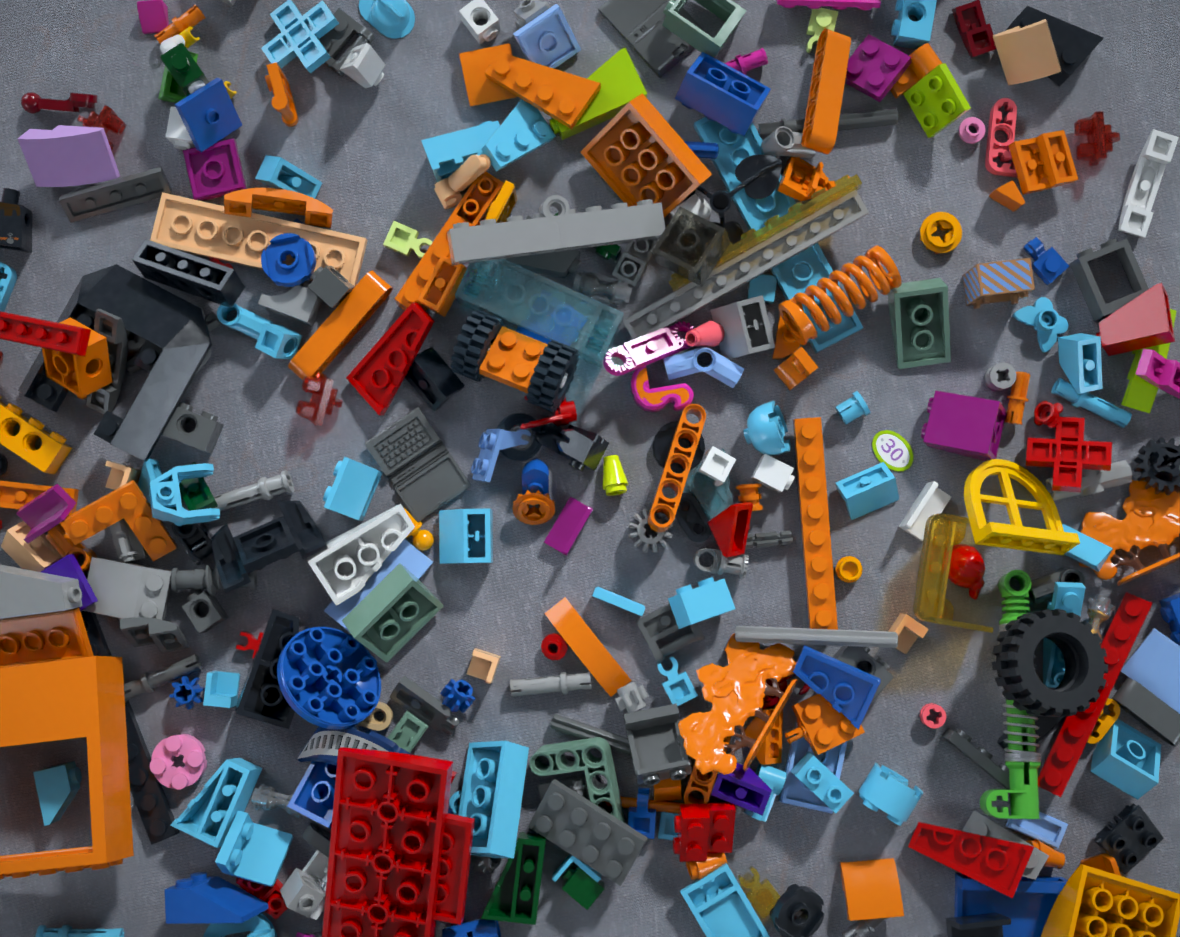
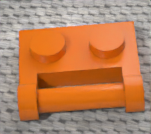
[265,62,299,127]

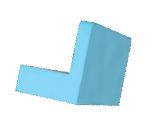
[836,462,899,520]

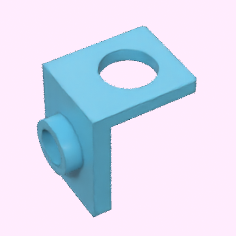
[552,854,601,883]

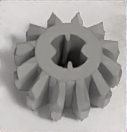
[628,509,673,553]

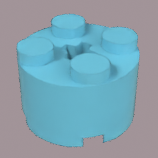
[859,763,923,826]

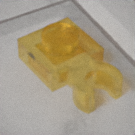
[738,866,781,919]

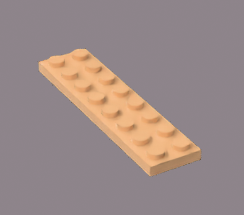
[150,192,367,287]

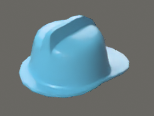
[359,0,415,39]

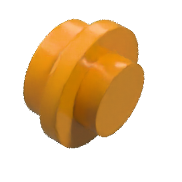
[835,556,862,583]

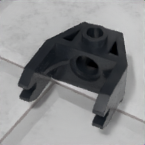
[532,423,609,471]

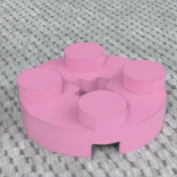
[150,734,207,790]

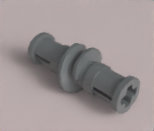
[171,565,257,596]

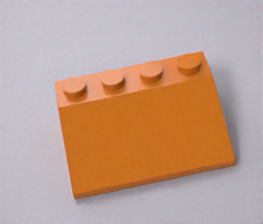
[580,93,712,218]

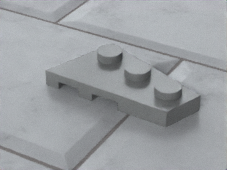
[962,810,1049,880]

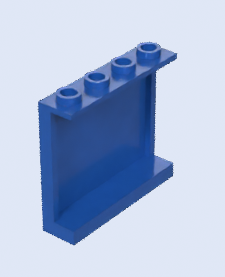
[954,873,1068,937]

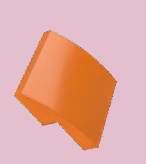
[459,43,518,107]
[1009,130,1078,195]
[840,858,904,921]

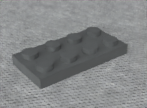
[528,779,648,886]

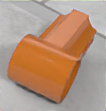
[45,524,97,572]

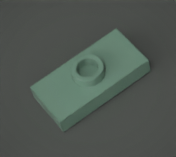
[388,710,429,753]

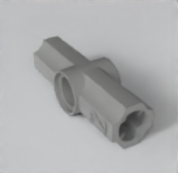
[1045,460,1132,501]

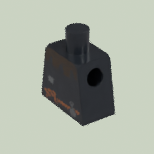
[0,188,32,253]

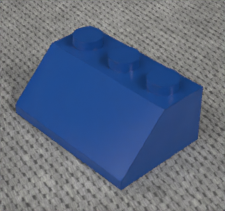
[675,52,771,136]
[287,761,337,829]

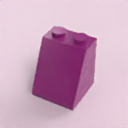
[921,390,1007,461]

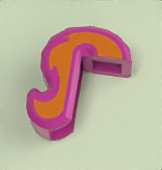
[630,366,694,412]

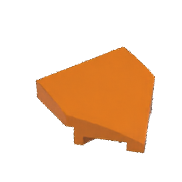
[778,156,838,201]

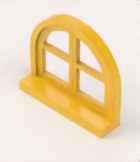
[964,459,1080,555]

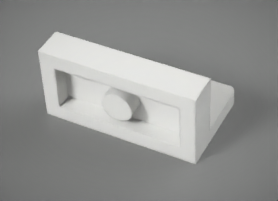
[898,481,951,541]

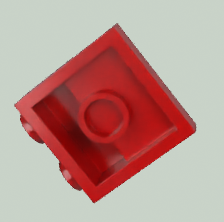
[673,803,736,862]

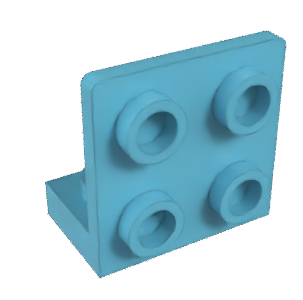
[215,810,293,887]

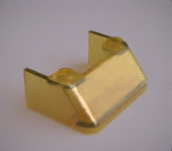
[913,513,993,633]

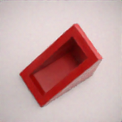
[708,502,753,557]

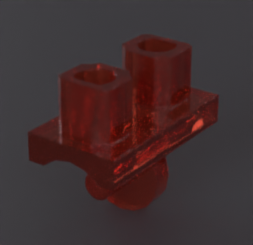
[77,105,126,151]
[1074,111,1120,166]
[296,373,343,426]

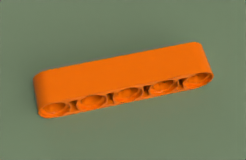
[801,28,851,155]
[288,270,393,385]
[648,404,706,532]

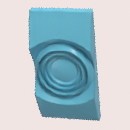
[680,863,770,937]

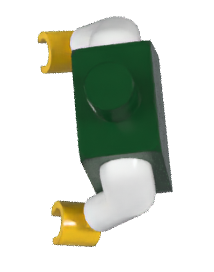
[160,26,237,98]

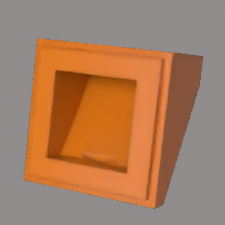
[989,180,1025,212]

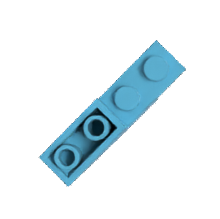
[1043,582,1086,688]

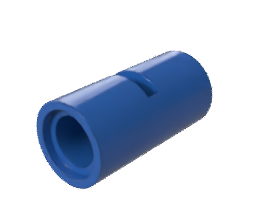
[442,919,501,937]

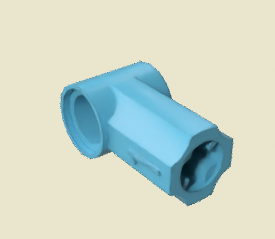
[217,304,273,340]
[744,764,787,822]

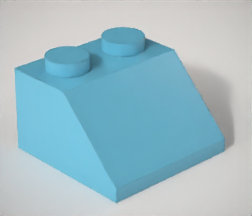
[1091,719,1161,800]

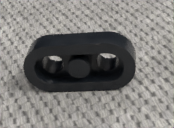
[675,493,712,542]

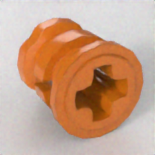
[736,483,763,511]

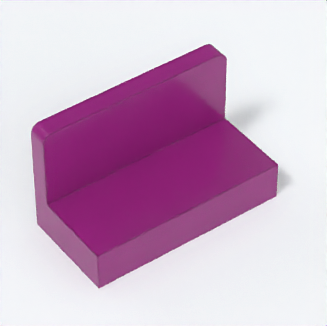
[16,484,76,544]
[544,497,593,556]

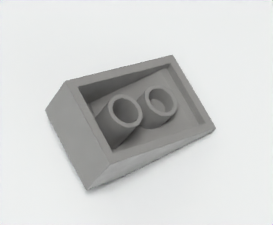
[83,557,172,620]

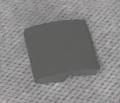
[120,617,189,653]

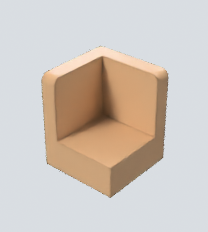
[105,461,141,490]
[888,613,929,654]
[467,648,501,684]

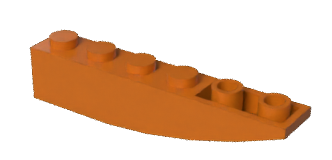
[394,171,504,311]

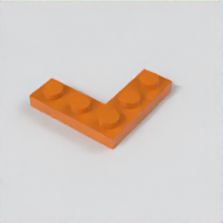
[60,480,177,562]

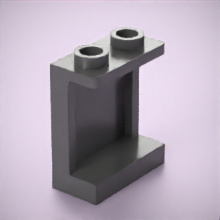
[624,703,691,786]

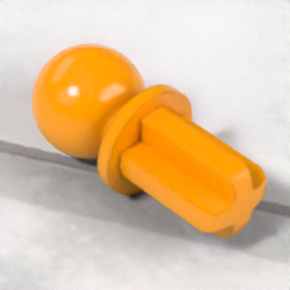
[404,508,434,551]

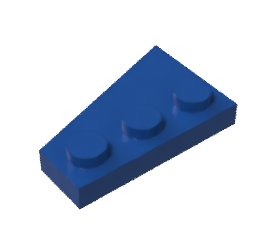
[793,645,881,730]

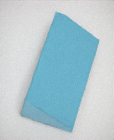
[1062,524,1113,572]

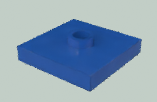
[175,78,242,152]

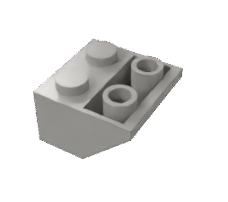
[710,295,775,359]

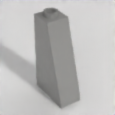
[0,564,82,619]

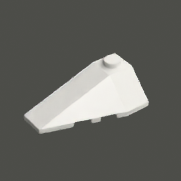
[307,504,415,606]

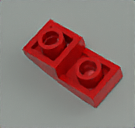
[236,877,288,920]

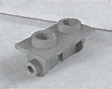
[110,518,146,563]

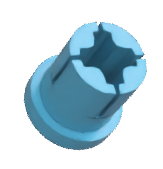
[835,391,871,425]

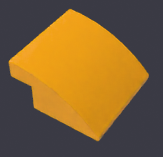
[1041,864,1180,937]

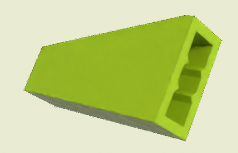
[548,47,647,140]

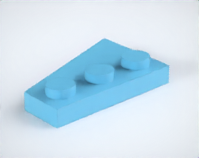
[481,99,556,172]

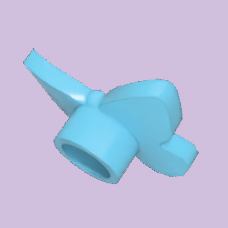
[1013,297,1069,353]

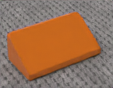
[417,255,469,317]

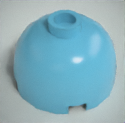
[744,401,791,456]

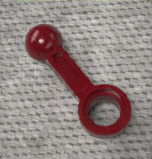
[21,92,98,114]

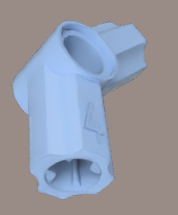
[663,346,744,388]

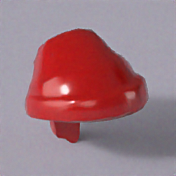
[942,544,986,600]

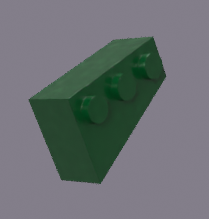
[481,832,546,925]

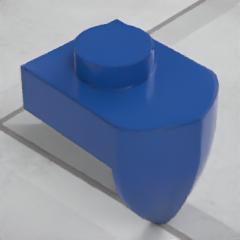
[522,457,549,495]

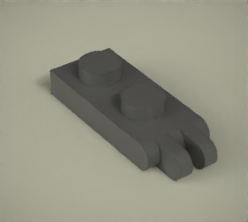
[390,676,459,734]

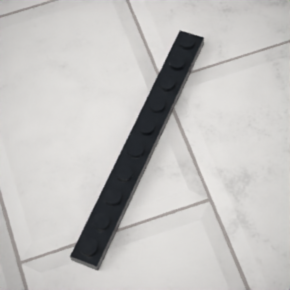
[81,611,180,845]

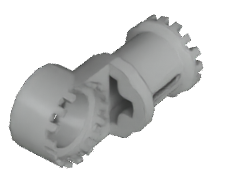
[693,548,749,579]

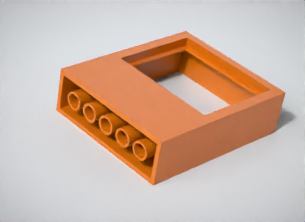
[0,656,134,879]

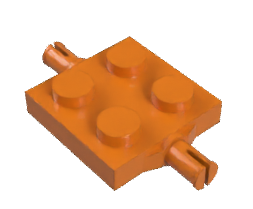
[785,694,865,756]

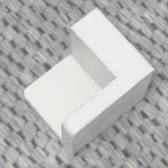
[699,446,736,487]

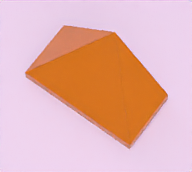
[744,709,783,765]

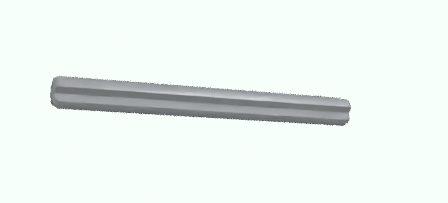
[735,626,898,648]

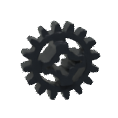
[1133,437,1180,495]

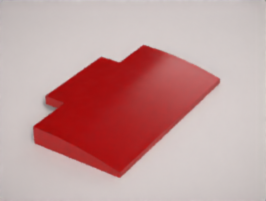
[322,747,475,937]

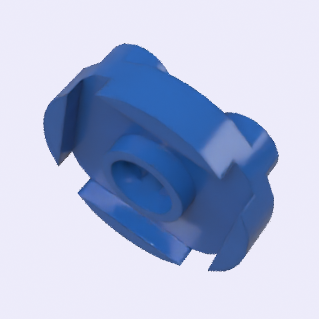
[261,233,316,287]

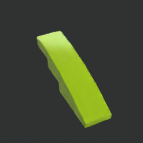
[1121,309,1176,413]

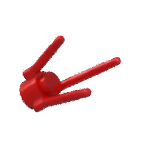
[520,395,577,437]

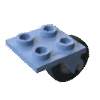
[471,413,542,482]

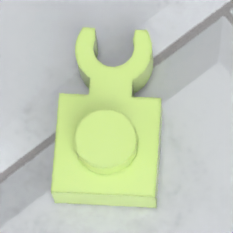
[806,8,838,53]
[383,221,432,259]

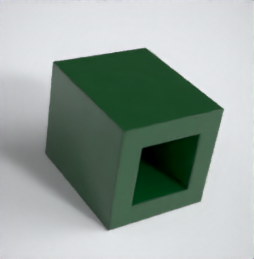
[562,865,605,910]

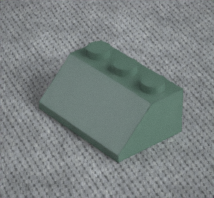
[342,563,444,663]

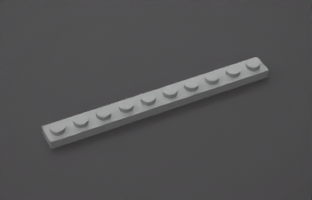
[623,190,869,340]

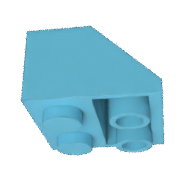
[323,457,383,521]
[439,508,493,564]

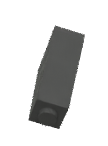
[498,215,581,278]

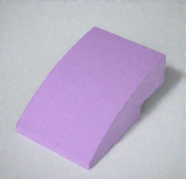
[18,125,120,187]

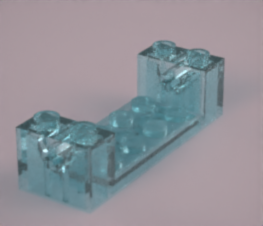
[455,259,624,368]

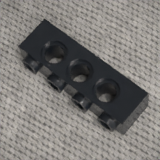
[132,239,245,308]

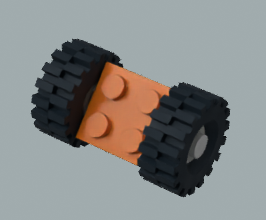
[451,310,579,412]

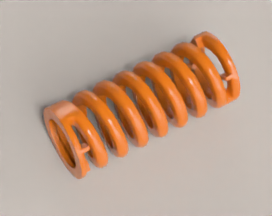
[778,245,902,345]

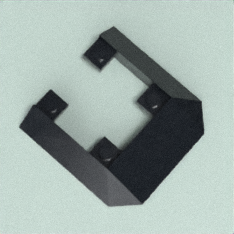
[18,264,212,462]

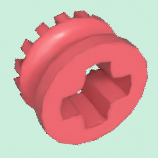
[919,703,946,729]

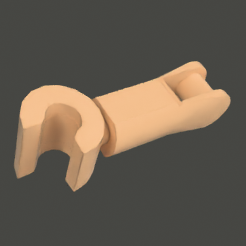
[434,154,491,209]

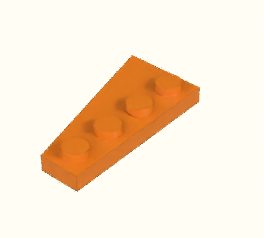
[485,52,601,130]

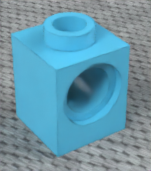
[255,323,303,359]

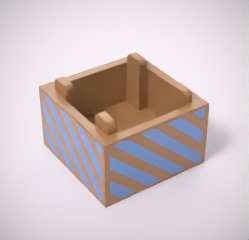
[962,258,1035,309]

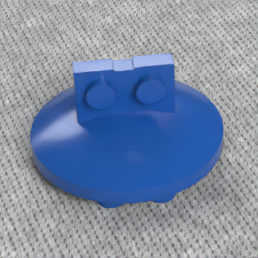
[277,627,381,730]

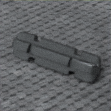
[745,531,793,549]

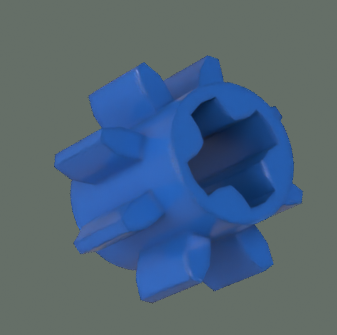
[169,675,205,710]
[440,679,475,713]

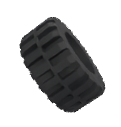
[992,609,1108,717]

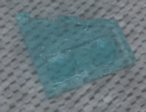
[685,449,733,520]

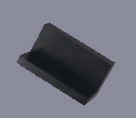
[405,347,465,411]
[946,913,1011,937]

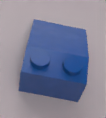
[164,872,269,924]

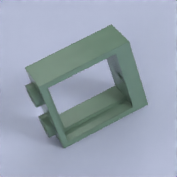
[662,0,746,58]

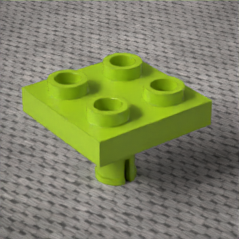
[903,63,971,138]

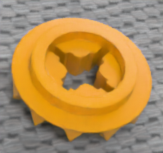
[919,212,962,254]

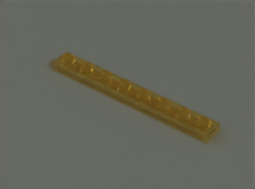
[668,174,862,292]

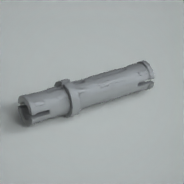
[510,672,592,697]

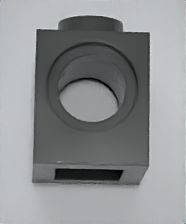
[308,266,354,308]
[182,590,229,633]

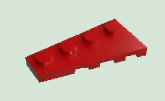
[346,302,435,416]
[908,822,1034,898]

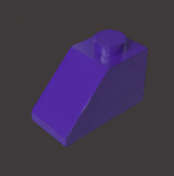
[711,763,772,816]

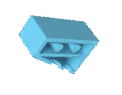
[421,121,500,182]
[170,757,263,848]

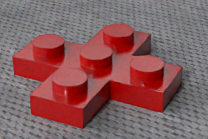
[1026,417,1112,493]

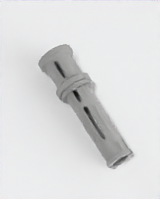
[213,470,294,511]

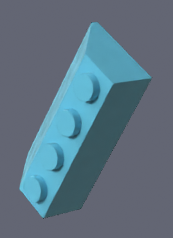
[458,741,529,859]

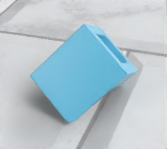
[203,671,240,708]

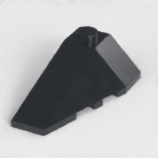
[235,609,299,729]

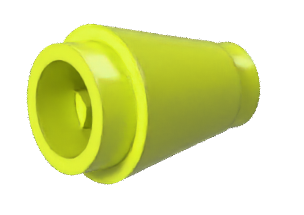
[603,455,629,496]

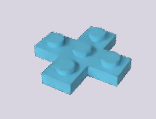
[261,0,339,73]

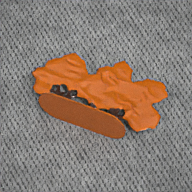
[1079,480,1180,586]
[678,633,797,775]

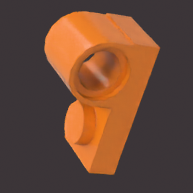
[890,43,943,99]
[774,346,819,390]

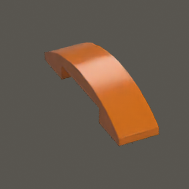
[224,188,333,228]
[544,597,632,697]

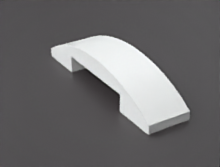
[1118,129,1179,238]

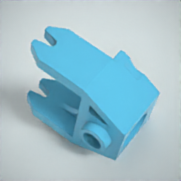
[149,463,220,526]

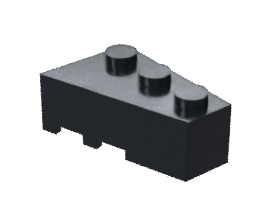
[1006,6,1104,87]

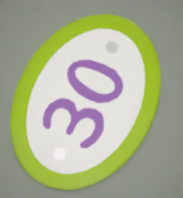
[872,430,913,471]

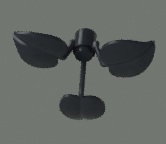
[683,155,783,267]

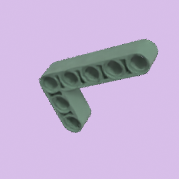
[529,737,626,824]

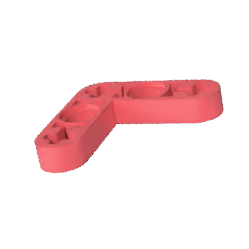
[985,98,1018,178]

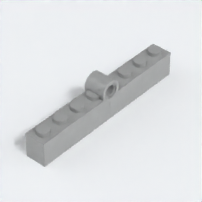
[447,195,666,265]

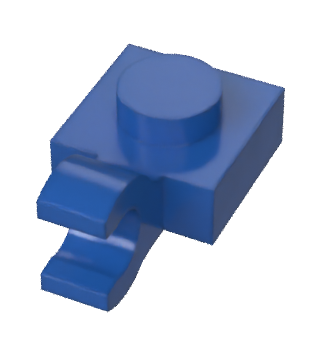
[1023,237,1069,285]
[628,787,656,839]

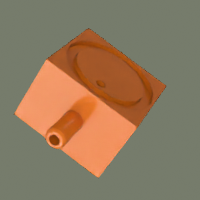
[42,317,113,399]

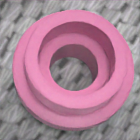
[958,117,985,144]

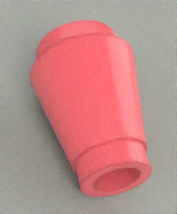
[685,321,724,347]

